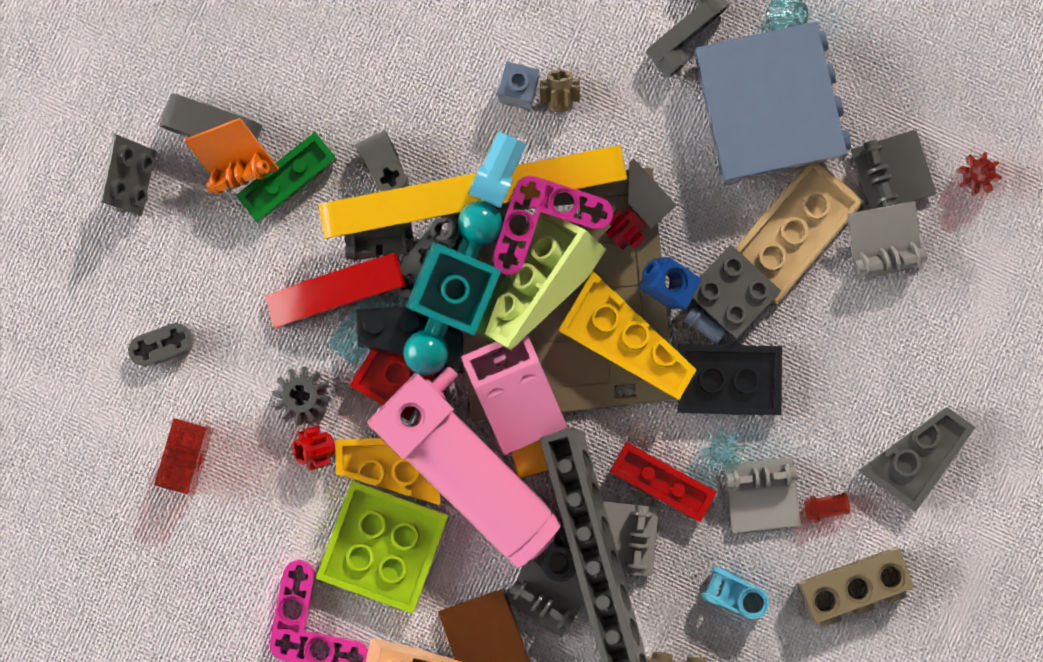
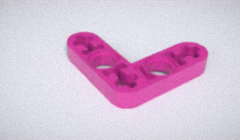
[493,176,613,275]
[270,560,369,662]

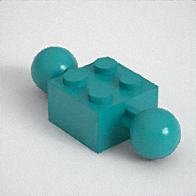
[404,201,502,375]

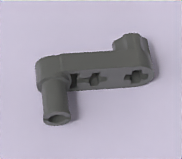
[645,0,730,79]
[394,215,463,298]

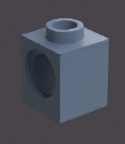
[498,61,540,110]

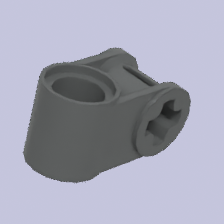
[355,130,409,192]

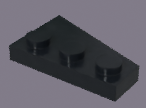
[356,307,464,374]

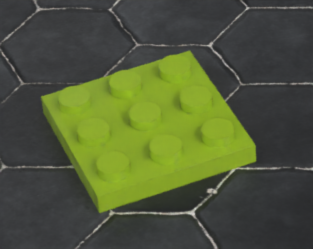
[316,480,449,614]

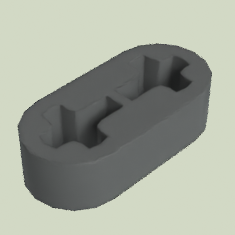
[128,323,194,367]

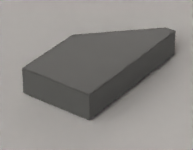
[627,158,677,229]

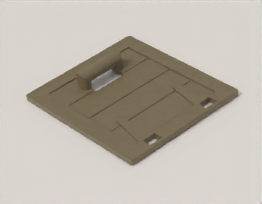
[451,168,675,421]

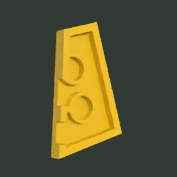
[335,438,441,505]

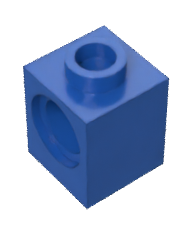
[638,257,702,309]

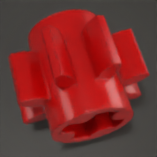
[292,426,335,471]

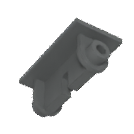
[344,222,415,262]

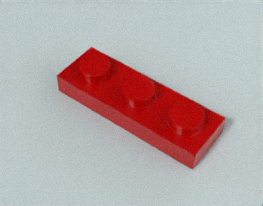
[609,442,717,522]

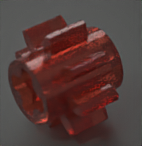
[956,152,1002,196]

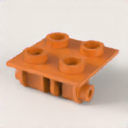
[184,118,279,195]

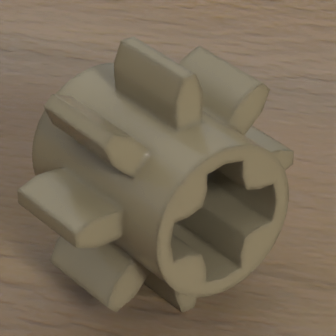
[540,70,580,112]

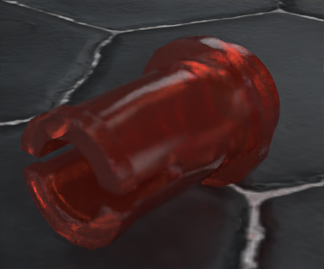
[804,492,850,523]

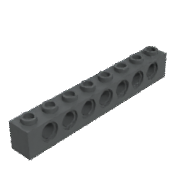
[540,428,648,662]

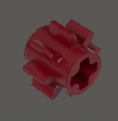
[605,208,647,251]

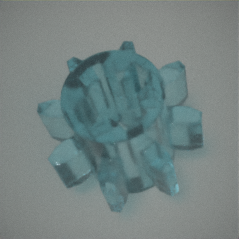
[766,0,808,31]
[701,427,745,472]

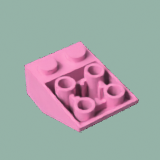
[461,335,568,455]

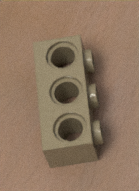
[797,547,914,627]

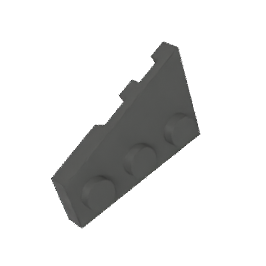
[857,407,976,511]

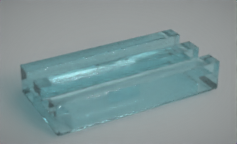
[327,297,390,366]

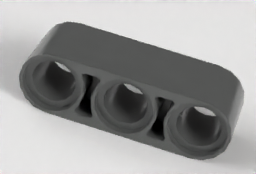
[159,93,263,140]

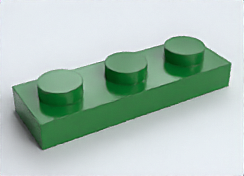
[235,132,337,223]

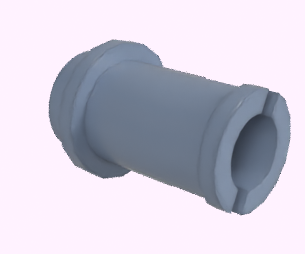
[682,304,727,345]

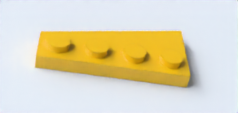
[558,271,696,401]

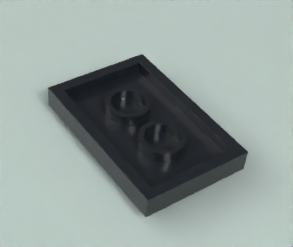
[677,344,782,416]

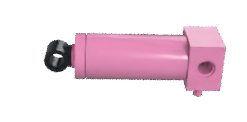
[367,367,576,582]

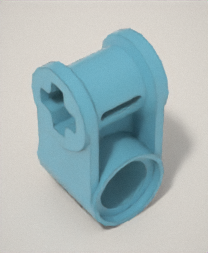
[699,565,769,619]

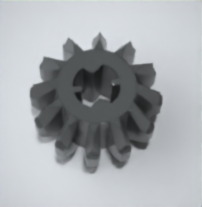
[272,367,332,426]

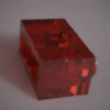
[154,418,214,495]

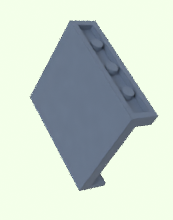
[694,21,851,186]

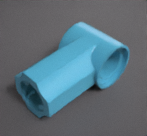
[468,132,526,208]

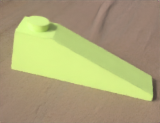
[485,212,607,350]

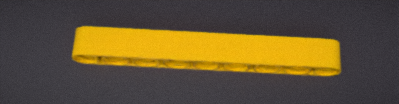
[318,145,628,239]

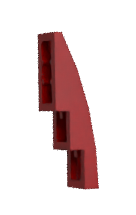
[265,253,406,328]

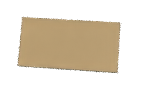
[735,162,865,305]

